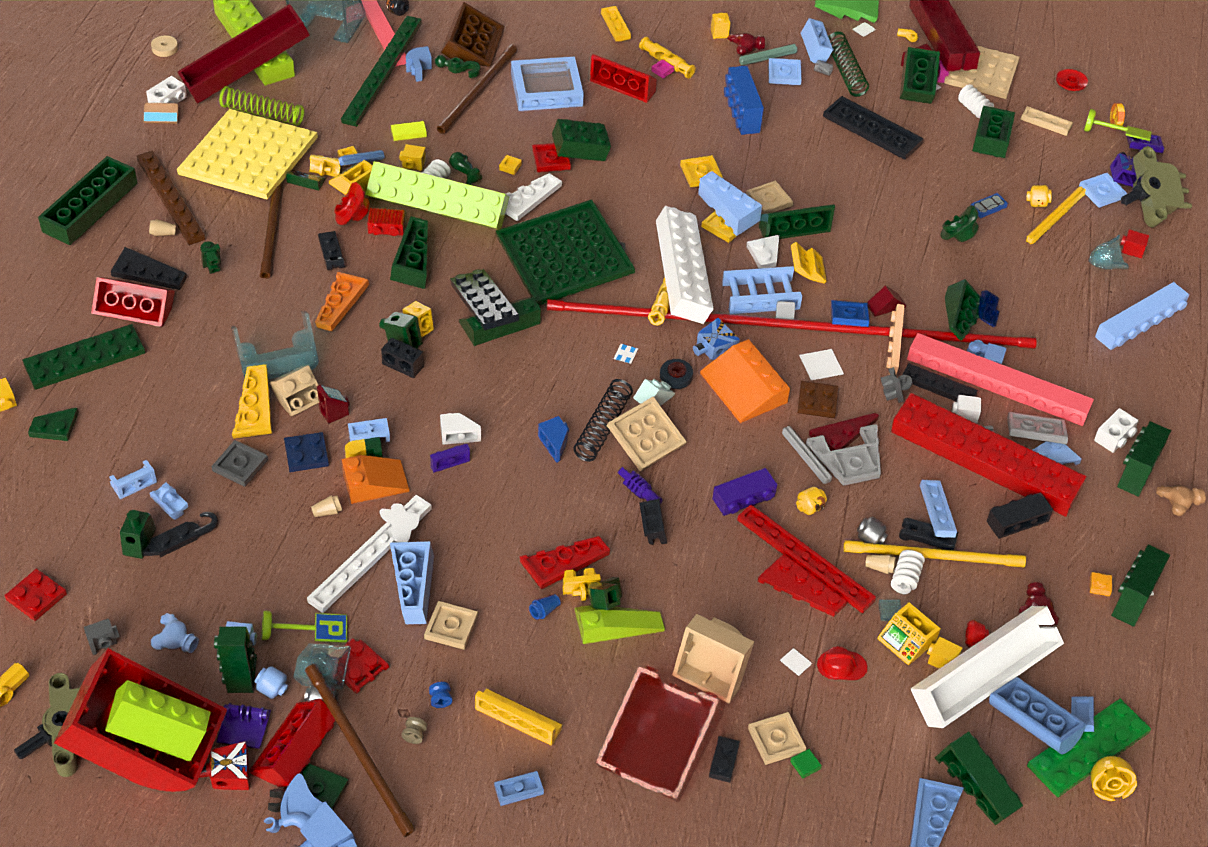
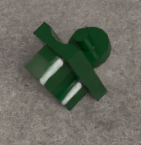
[200,241,221,274]

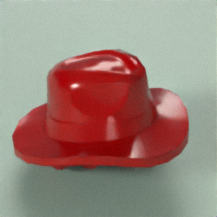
[334,182,370,225]

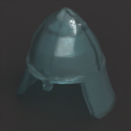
[1089,234,1129,269]

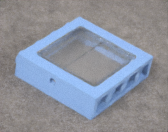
[511,57,584,111]

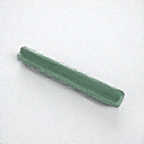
[739,44,797,66]

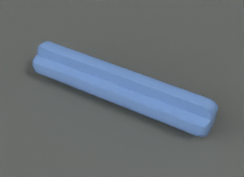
[338,150,385,166]

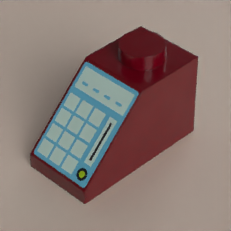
[317,385,350,424]

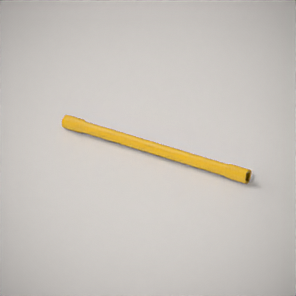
[843,540,1026,568]

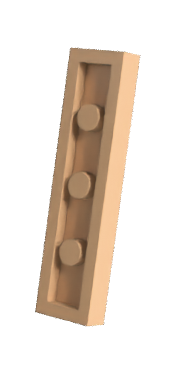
[886,304,904,375]

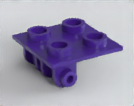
[216,703,271,749]

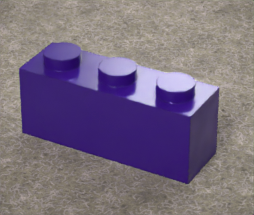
[712,468,777,516]

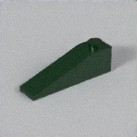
[945,279,986,340]

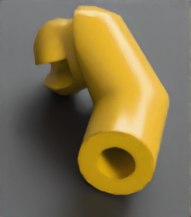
[897,28,918,42]

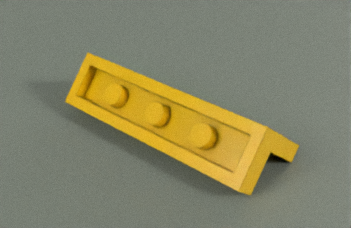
[475,688,562,746]

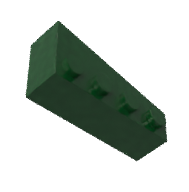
[390,216,428,289]
[1117,421,1172,497]
[1111,544,1170,627]
[214,627,257,693]
[935,732,1023,826]

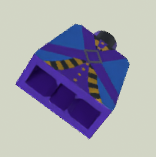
[1110,152,1137,187]

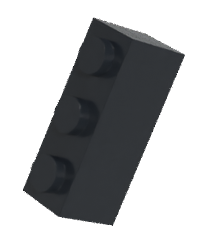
[986,492,1053,539]

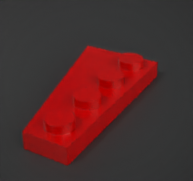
[520,536,610,590]
[757,554,848,617]

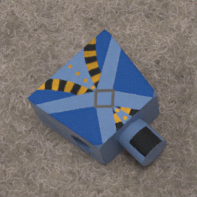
[693,318,740,360]

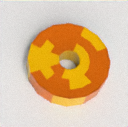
[1110,103,1125,129]

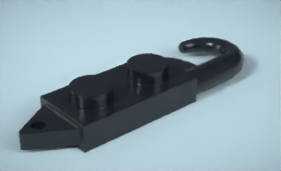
[143,512,218,558]

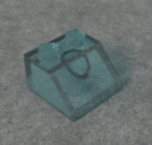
[293,643,351,689]

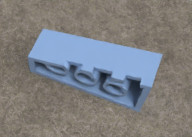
[698,171,762,236]
[390,542,434,624]

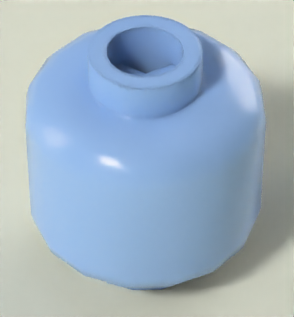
[254,666,289,699]

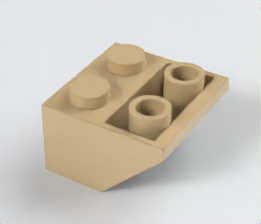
[269,365,319,416]

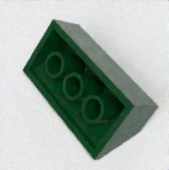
[759,204,835,239]
[459,297,541,346]

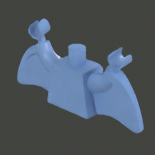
[264,773,358,847]

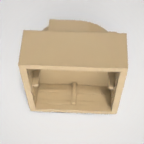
[672,614,754,703]

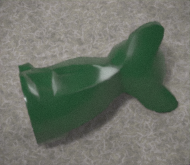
[449,152,482,185]

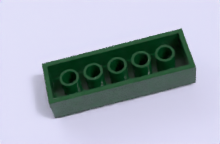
[38,156,138,245]

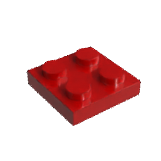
[532,143,571,172]
[4,568,67,621]

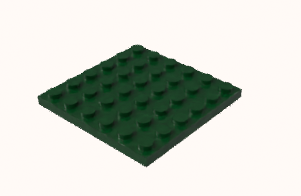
[496,199,635,305]

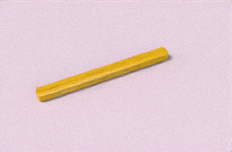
[1026,187,1086,244]

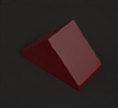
[867,285,907,317]

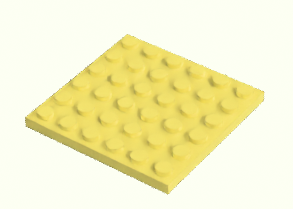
[177,109,318,200]

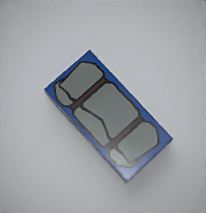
[970,193,1008,218]

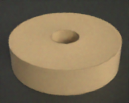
[151,35,178,57]

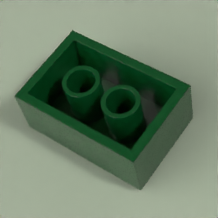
[900,47,940,104]
[972,106,1015,158]
[552,119,611,161]

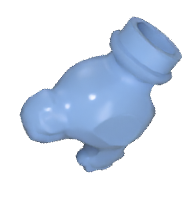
[151,613,199,653]

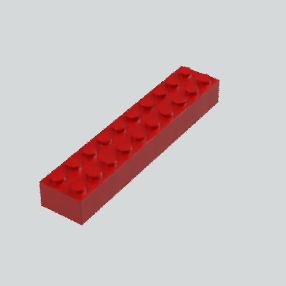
[891,393,1087,517]

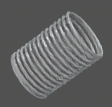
[814,60,833,76]

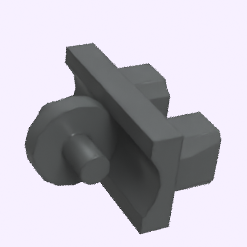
[880,367,913,403]

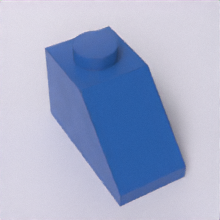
[538,416,569,463]

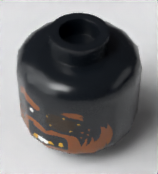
[386,0,409,16]

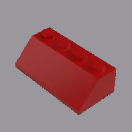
[590,54,657,103]
[91,277,175,327]
[249,699,335,787]

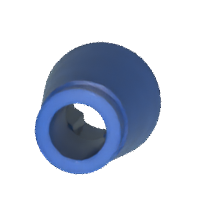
[529,594,561,620]

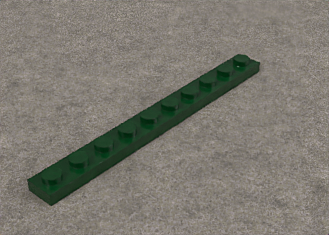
[341,16,422,127]

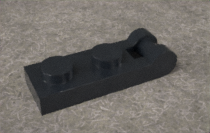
[318,231,345,271]
[899,518,958,550]

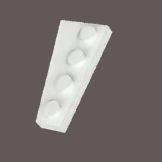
[505,174,562,221]

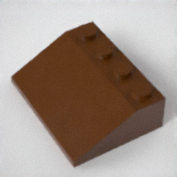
[441,2,504,67]

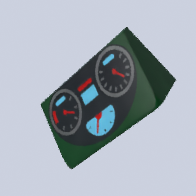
[286,170,325,191]

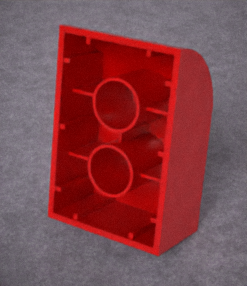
[54,648,227,792]

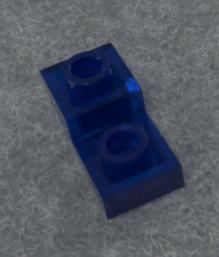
[979,290,1000,327]

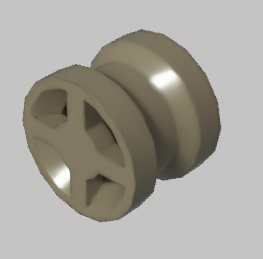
[401,717,427,744]

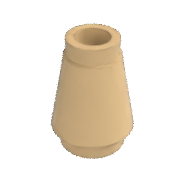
[149,219,176,236]
[311,495,342,517]
[866,554,896,574]

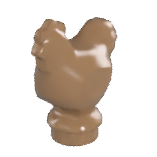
[1156,485,1206,516]

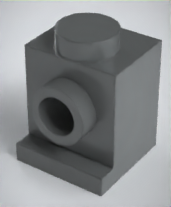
[84,619,120,655]

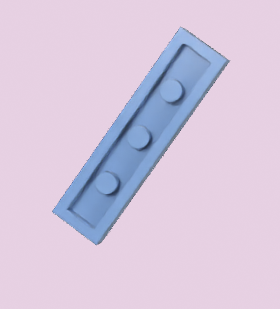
[920,480,957,537]

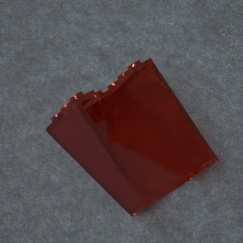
[595,665,724,803]

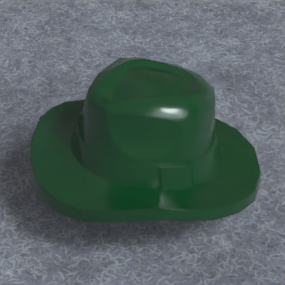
[940,205,979,242]

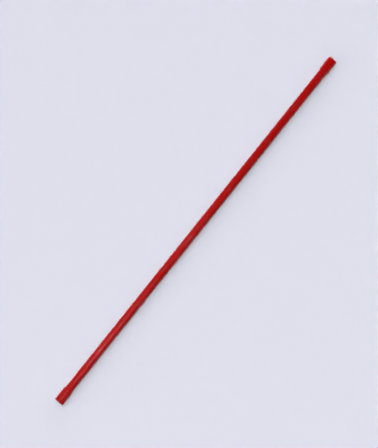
[547,299,1037,349]

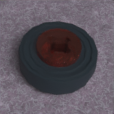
[660,359,693,389]

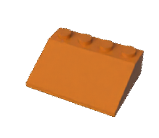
[700,339,790,423]

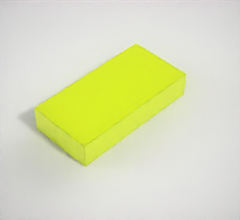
[391,121,427,141]

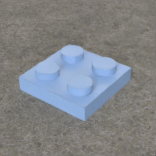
[768,58,801,85]
[1079,173,1127,208]

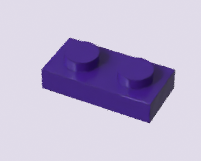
[430,444,470,473]

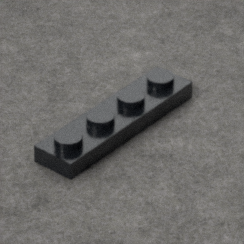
[902,363,978,402]

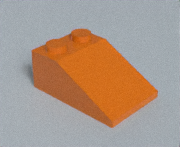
[341,455,409,504]

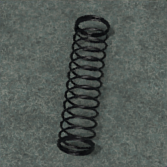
[573,379,633,462]

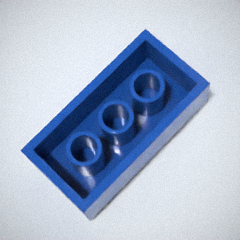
[724,66,764,135]

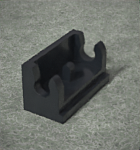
[639,499,667,545]

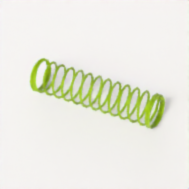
[219,86,304,126]

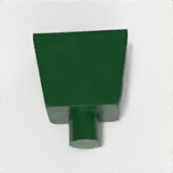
[379,312,423,349]
[120,510,156,559]

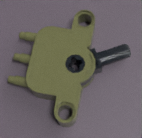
[1121,146,1192,228]
[14,673,80,777]

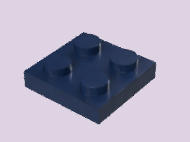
[284,432,329,472]

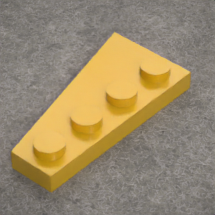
[232,364,272,439]

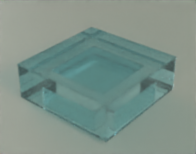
[878,600,901,621]

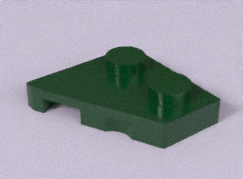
[28,408,79,441]

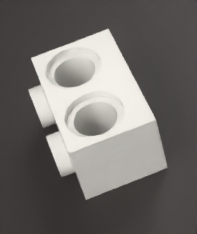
[146,76,187,103]
[1094,408,1138,453]

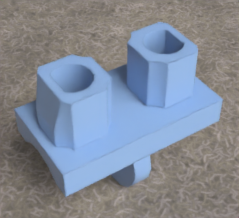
[150,482,188,520]

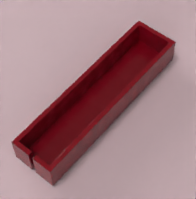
[909,0,980,72]
[177,4,310,104]

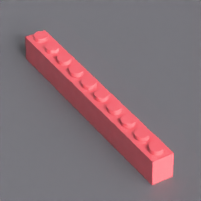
[907,333,1094,426]

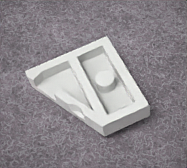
[747,235,779,269]

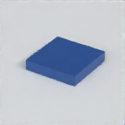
[831,300,869,327]

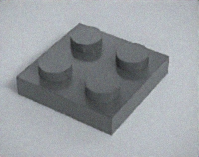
[211,440,268,487]

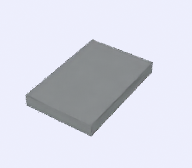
[1007,412,1068,444]

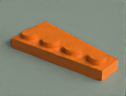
[315,272,369,331]

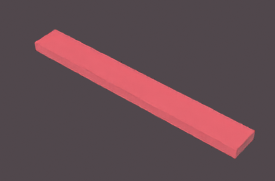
[358,0,406,67]

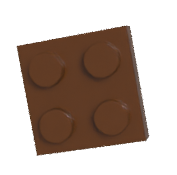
[797,381,838,419]

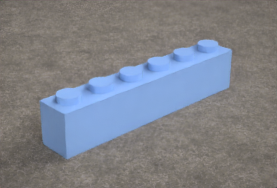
[1095,282,1189,350]

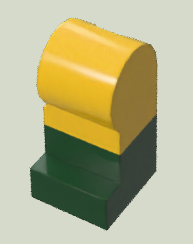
[345,437,383,458]

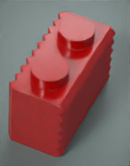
[367,208,405,236]

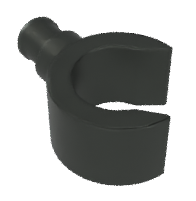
[268,788,287,812]

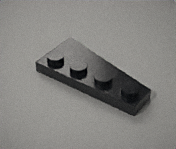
[111,247,187,290]

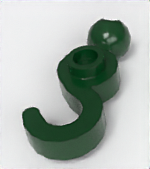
[435,55,480,78]

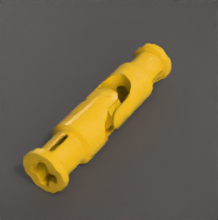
[639,37,696,79]
[648,277,669,325]

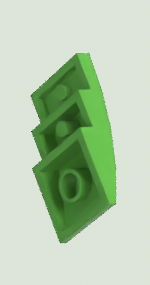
[815,0,879,23]

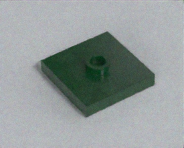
[302,764,349,810]

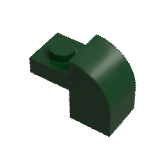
[588,577,622,610]

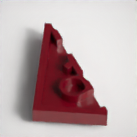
[808,413,879,451]

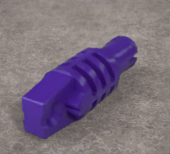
[617,467,663,504]

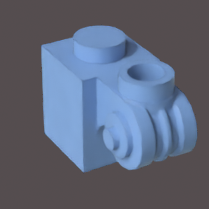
[967,340,1006,364]

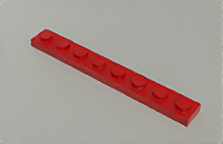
[737,505,876,614]

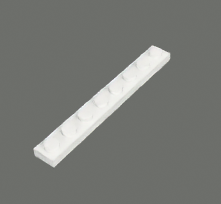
[307,495,432,613]

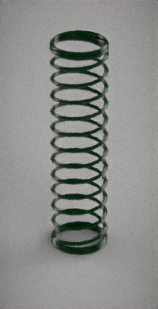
[828,31,869,97]

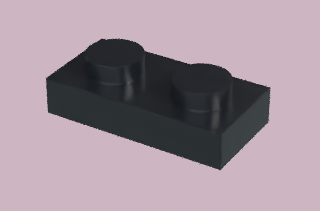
[709,736,740,783]

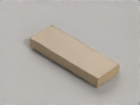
[1021,106,1073,136]

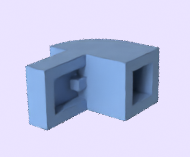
[406,46,432,82]

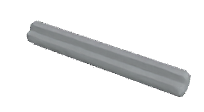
[782,426,832,484]

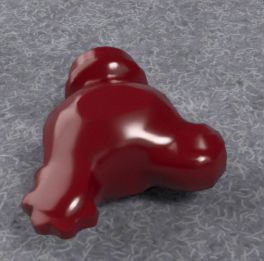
[727,33,765,55]
[1018,582,1059,627]

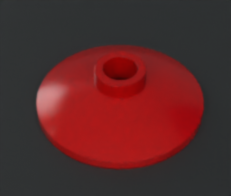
[1056,69,1088,91]

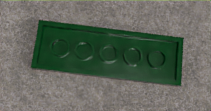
[22,324,145,390]

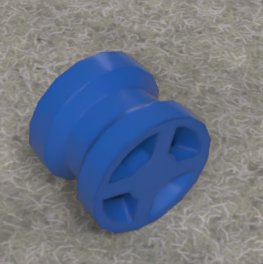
[429,682,453,708]

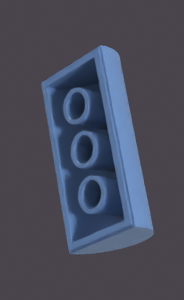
[989,677,1087,754]

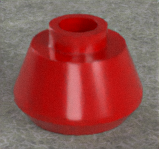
[965,620,989,648]

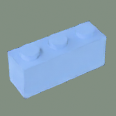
[801,18,833,63]

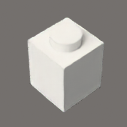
[952,395,981,424]

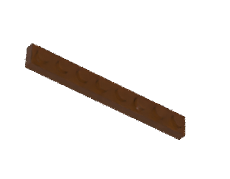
[137,150,205,245]

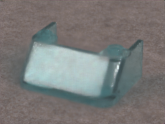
[231,310,319,380]

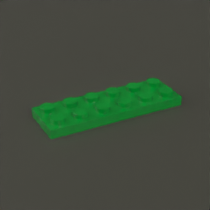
[1027,698,1151,798]

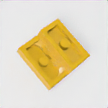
[791,242,827,283]

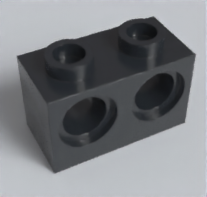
[381,337,424,378]

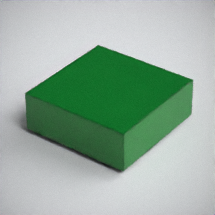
[790,749,822,779]

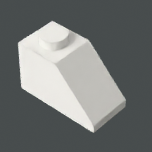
[440,413,481,445]

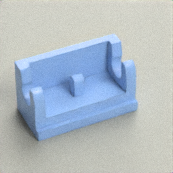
[348,418,390,442]
[109,460,157,499]

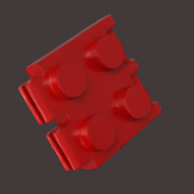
[327,638,389,694]

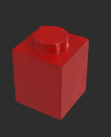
[1120,229,1149,259]

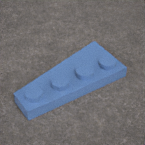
[910,778,964,847]

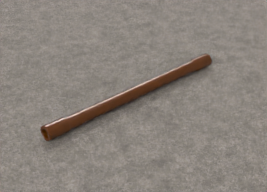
[437,44,517,134]
[260,182,282,279]
[305,664,415,837]

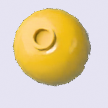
[1091,756,1137,801]

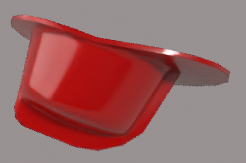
[817,646,868,680]

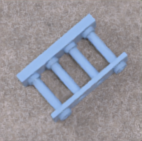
[722,266,802,314]

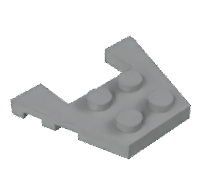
[806,424,881,486]

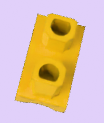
[309,154,341,177]
[562,568,601,601]

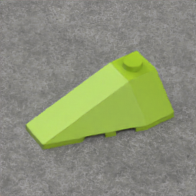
[575,605,665,644]

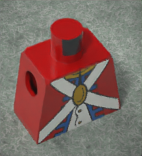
[199,741,249,790]

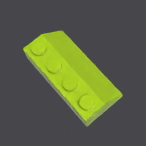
[105,680,211,761]

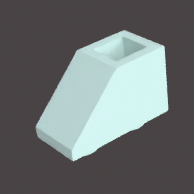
[633,379,675,406]

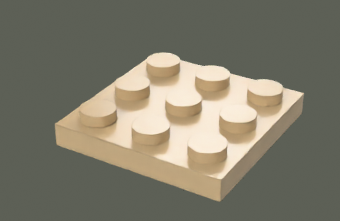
[607,397,686,472]

